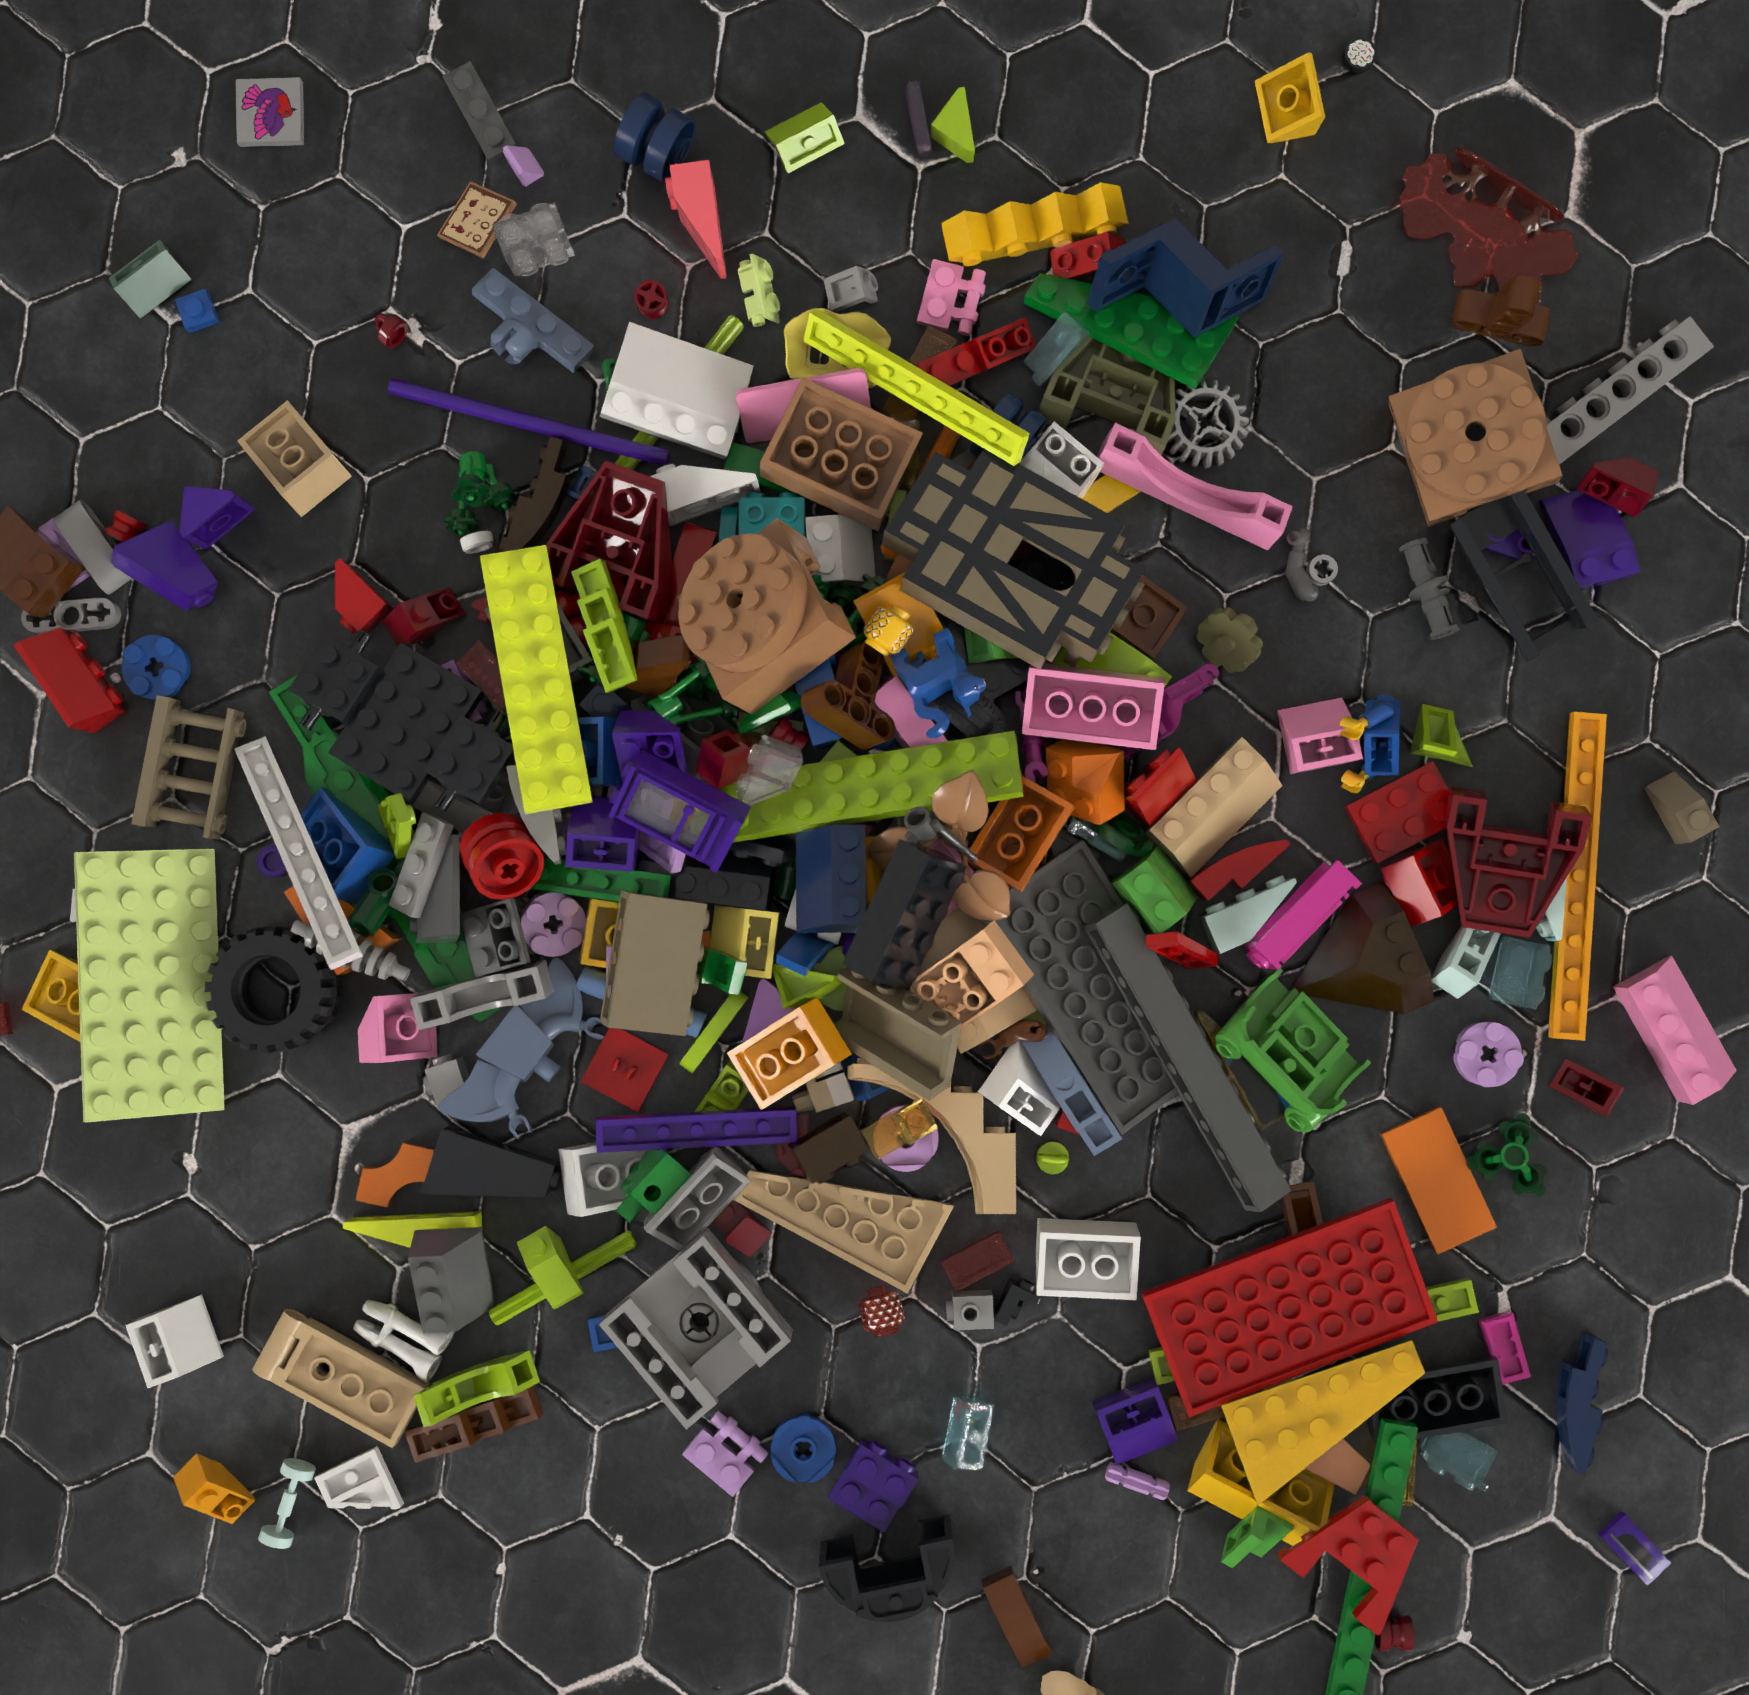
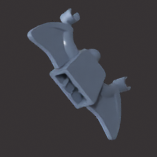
[438,957,604,1139]

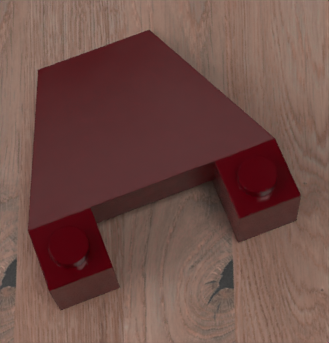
[546,461,674,623]
[1444,786,1592,938]

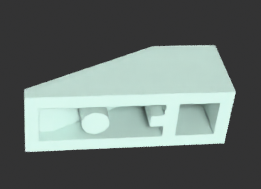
[1431,925,1501,999]

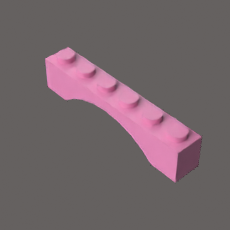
[1097,423,1293,550]

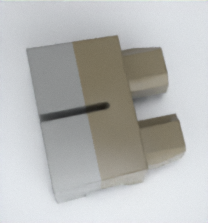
[792,1061,855,1113]

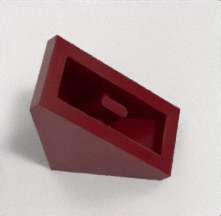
[1549,1059,1625,1117]

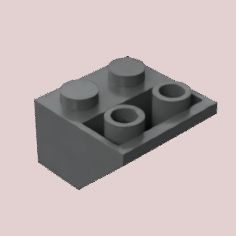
[460,897,531,978]

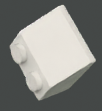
[805,515,875,587]

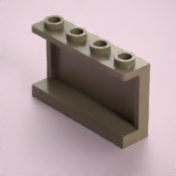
[600,890,709,1036]
[833,967,962,1100]

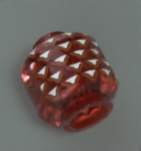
[858,1285,905,1337]

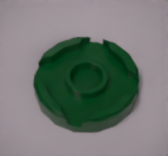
[1092,813,1153,857]

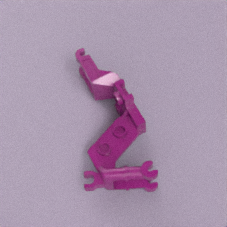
[1015,664,1219,784]

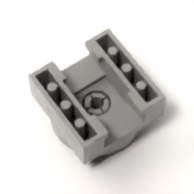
[599,1228,793,1430]

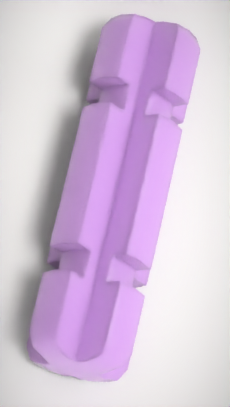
[1105,1462,1170,1500]

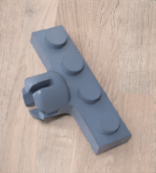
[472,268,595,373]

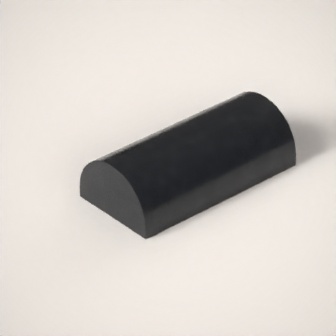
[1366,1355,1508,1445]

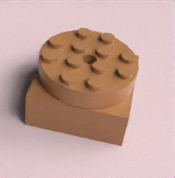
[1389,349,1563,527]
[677,518,856,715]

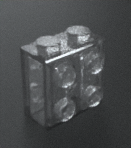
[492,202,575,276]

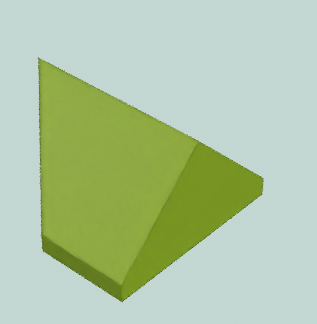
[1410,704,1473,767]
[772,963,843,1009]

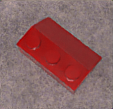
[13,628,127,734]

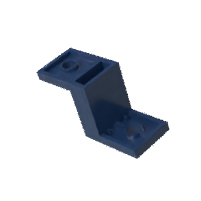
[1087,218,1284,338]

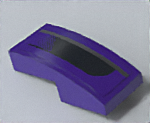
[1598,1511,1671,1586]

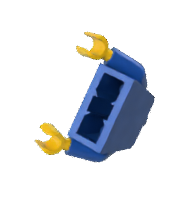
[1340,694,1400,793]

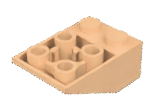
[910,921,1034,1029]

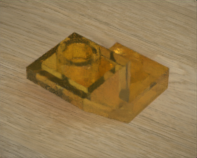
[860,1098,938,1160]

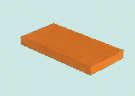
[1379,1106,1497,1255]

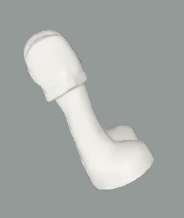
[353,1300,455,1383]

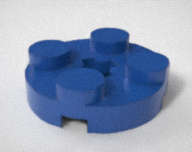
[122,635,191,701]
[770,1413,837,1483]

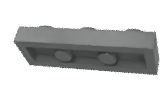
[442,61,517,164]

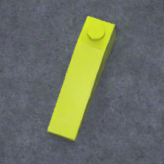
[343,1211,483,1248]

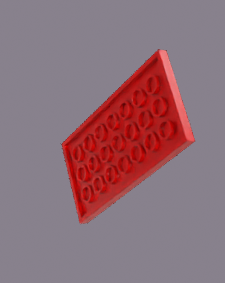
[1141,1197,1438,1417]

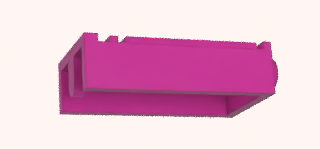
[1242,860,1362,970]

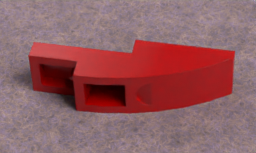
[914,317,1037,386]

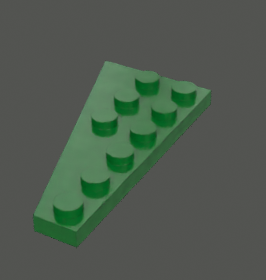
[1023,273,1240,390]

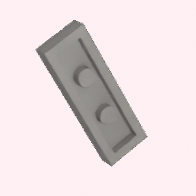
[389,812,454,918]

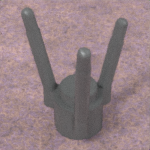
[904,806,978,862]

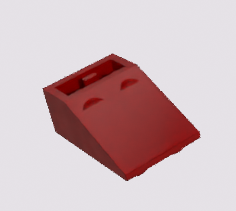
[1124,748,1197,829]

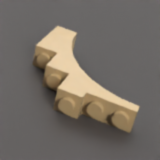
[847,1058,1016,1214]

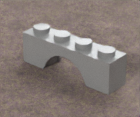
[410,960,555,1030]

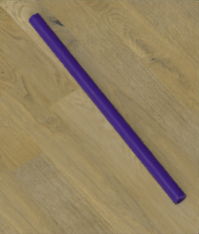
[388,378,670,466]

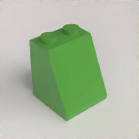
[1110,846,1198,935]

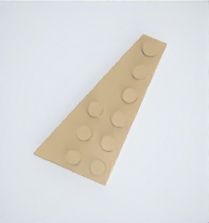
[734,1169,954,1294]

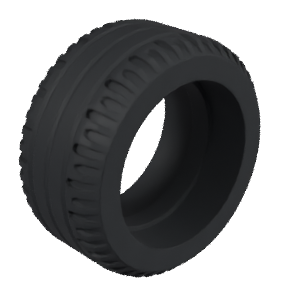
[927,689,1006,740]

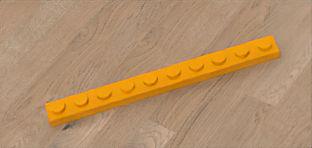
[1548,712,1607,1041]

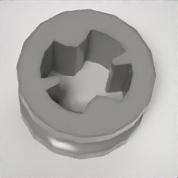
[1306,554,1338,586]

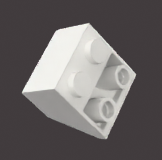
[1019,421,1105,499]
[978,1040,1060,1136]
[125,1294,224,1388]

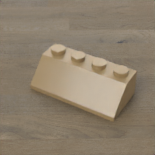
[1145,737,1283,878]

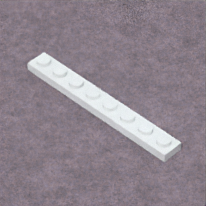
[234,736,363,970]

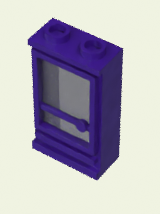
[608,750,751,873]

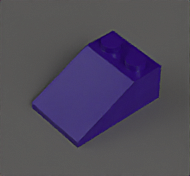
[1539,490,1641,590]

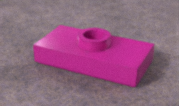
[1478,1311,1531,1385]

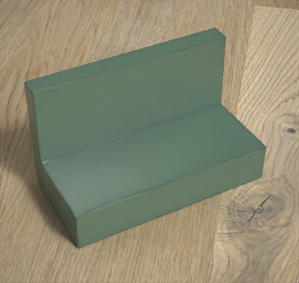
[109,239,192,318]

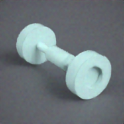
[258,1458,316,1549]

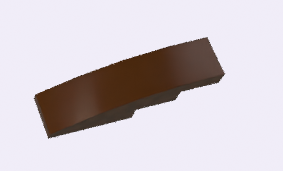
[404,1386,544,1463]

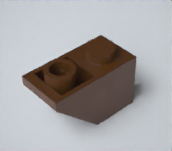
[623,635,692,697]

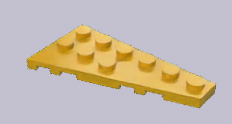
[1221,1340,1425,1506]

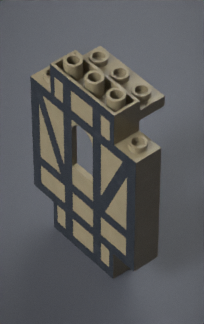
[882,449,1145,670]

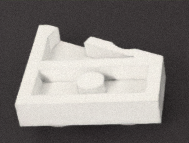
[314,1446,404,1509]

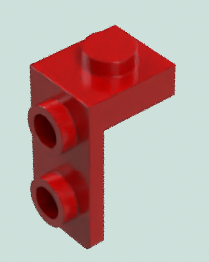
[1050,232,1127,279]

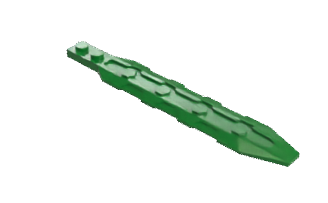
[269,675,502,1022]

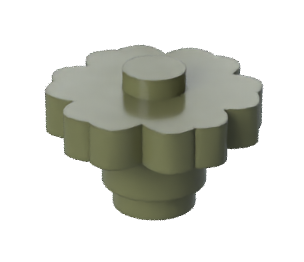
[1197,607,1263,673]

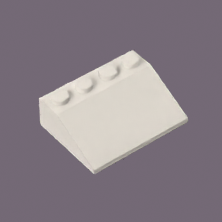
[600,322,754,459]

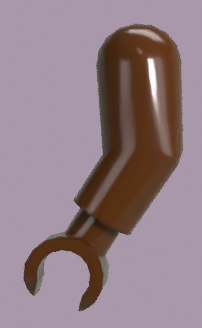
[979,1020,1048,1060]

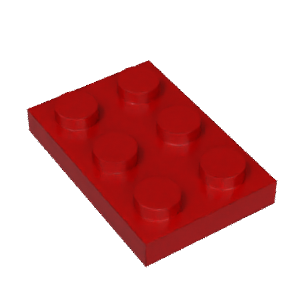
[1344,761,1449,864]

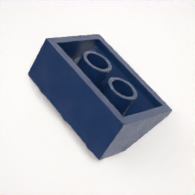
[796,824,866,933]

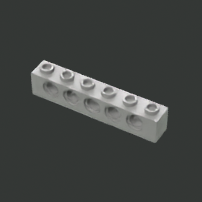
[1546,316,1714,464]

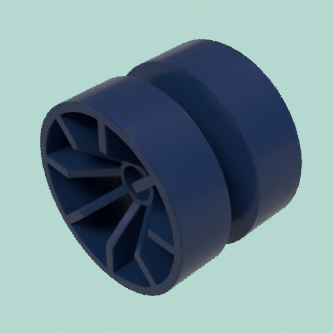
[613,92,696,183]

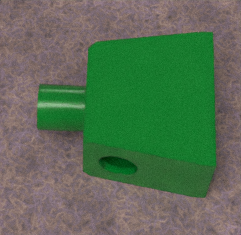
[616,1150,691,1223]

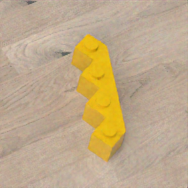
[941,182,1129,266]

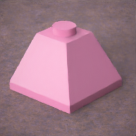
[358,993,438,1063]

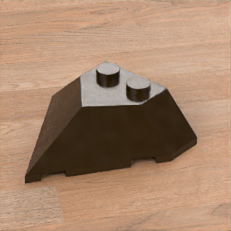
[1288,881,1434,1014]

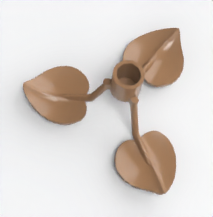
[867,770,1011,921]

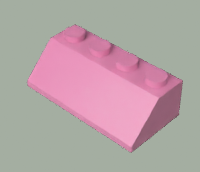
[1022,664,1166,750]
[1613,956,1737,1105]

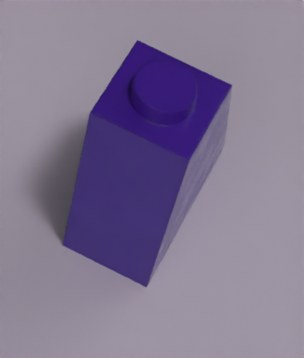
[111,520,218,610]

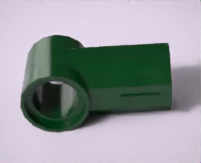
[347,868,398,938]

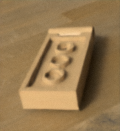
[252,1309,430,1448]

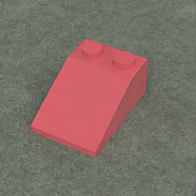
[665,160,727,279]

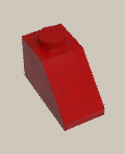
[335,558,394,634]

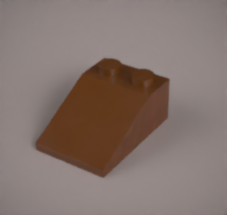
[0,506,85,618]

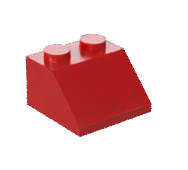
[1381,838,1458,927]

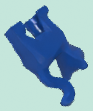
[890,628,986,738]

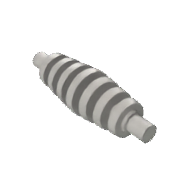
[291,920,411,981]

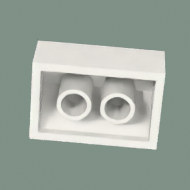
[1036,1218,1141,1300]

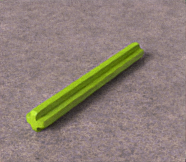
[489,1231,637,1325]

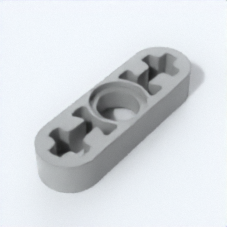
[21,598,121,634]

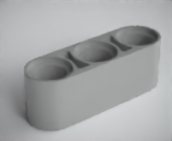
[53,499,133,595]

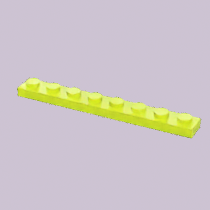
[803,309,1030,466]

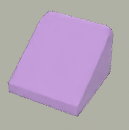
[503,145,544,187]

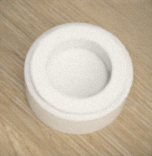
[460,531,495,554]

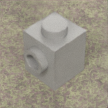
[423,1054,469,1107]
[946,1289,994,1331]

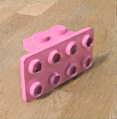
[736,368,871,444]

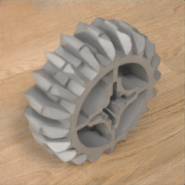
[1163,379,1249,469]

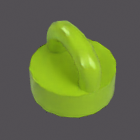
[1036,1140,1069,1175]

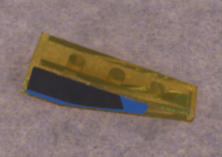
[1192,1009,1289,1131]

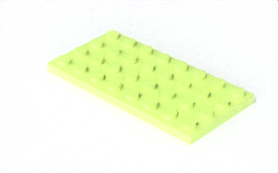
[74,849,224,1123]

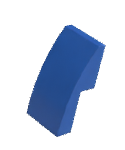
[776,933,835,976]

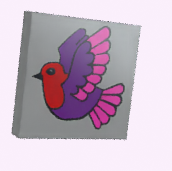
[236,77,304,147]

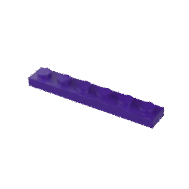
[596,1107,797,1153]

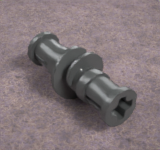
[1399,538,1460,640]

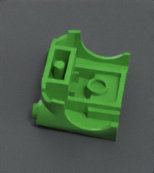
[1215,968,1371,1132]

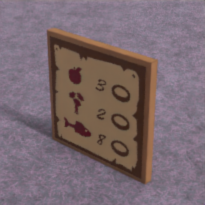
[437,181,517,258]

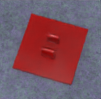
[580,1028,669,1112]

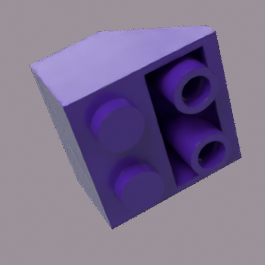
[612,710,688,788]
[565,796,642,872]
[1092,1378,1178,1465]

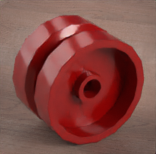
[459,812,544,900]

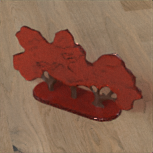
[1399,147,1579,304]

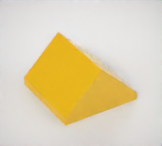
[1255,52,1325,143]

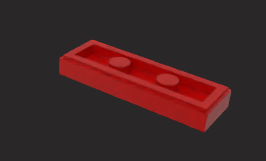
[1146,932,1218,969]

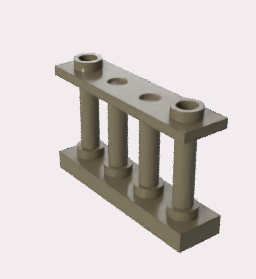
[131,695,246,840]

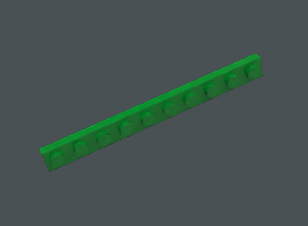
[1325,1418,1418,1695]

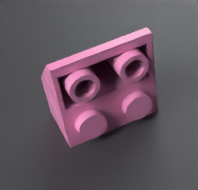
[1277,698,1363,774]

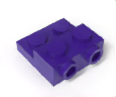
[828,1438,918,1532]

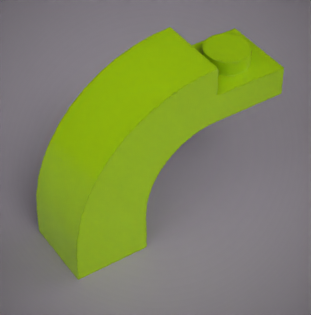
[413,1350,540,1427]

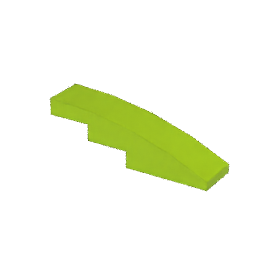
[571,559,637,693]

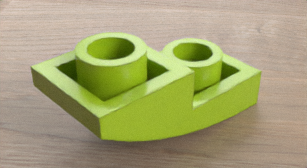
[695,1060,749,1112]

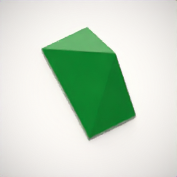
[738,689,802,734]

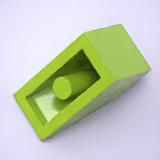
[517,1226,584,1309]

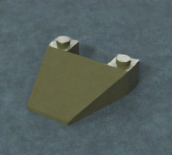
[1038,336,1175,455]

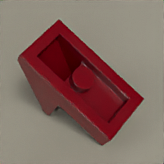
[712,1199,773,1257]

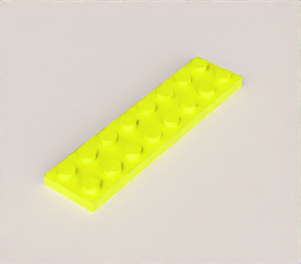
[480,545,593,814]

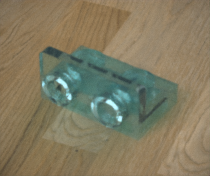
[1024,312,1090,387]
[1488,936,1552,1010]
[1418,1431,1498,1492]

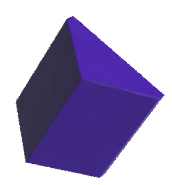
[179,486,255,550]

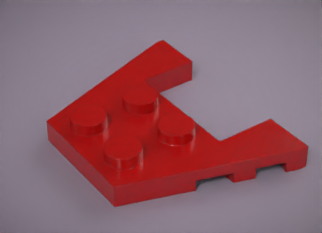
[1277,1495,1419,1636]

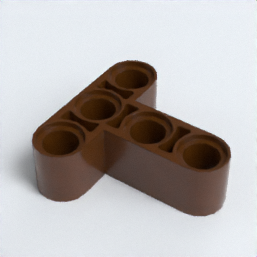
[1451,276,1551,346]
[801,641,895,750]

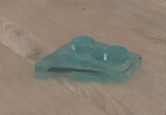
[1066,816,1128,863]

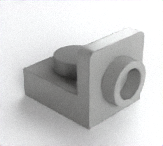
[823,266,878,312]

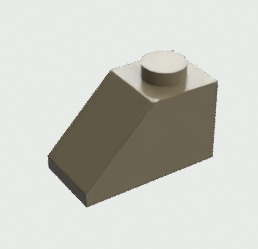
[1644,772,1719,844]

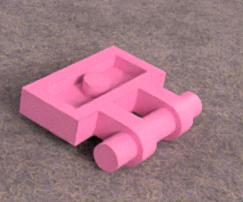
[917,259,986,336]

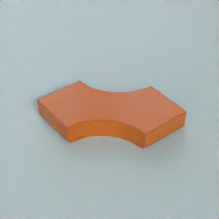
[355,1142,435,1207]

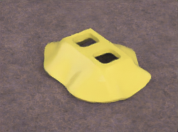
[784,308,891,388]

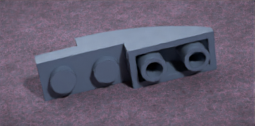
[1021,1024,1122,1156]

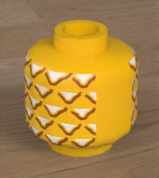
[863,605,913,657]

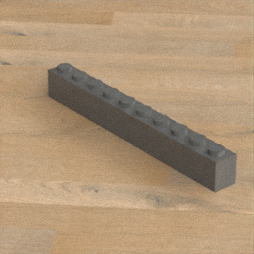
[1083,903,1291,1212]

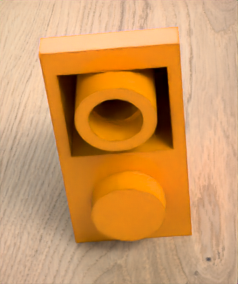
[173,1453,255,1524]

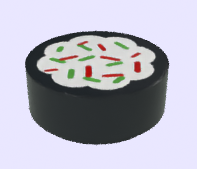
[1342,37,1377,74]

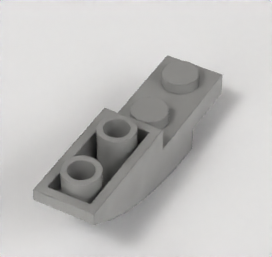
[506,765,566,865]

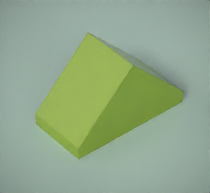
[930,87,975,163]

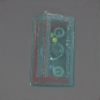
[942,1397,994,1470]

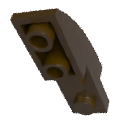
[499,437,571,552]

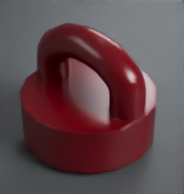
[375,313,408,349]

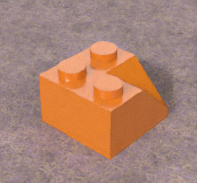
[1046,739,1125,825]

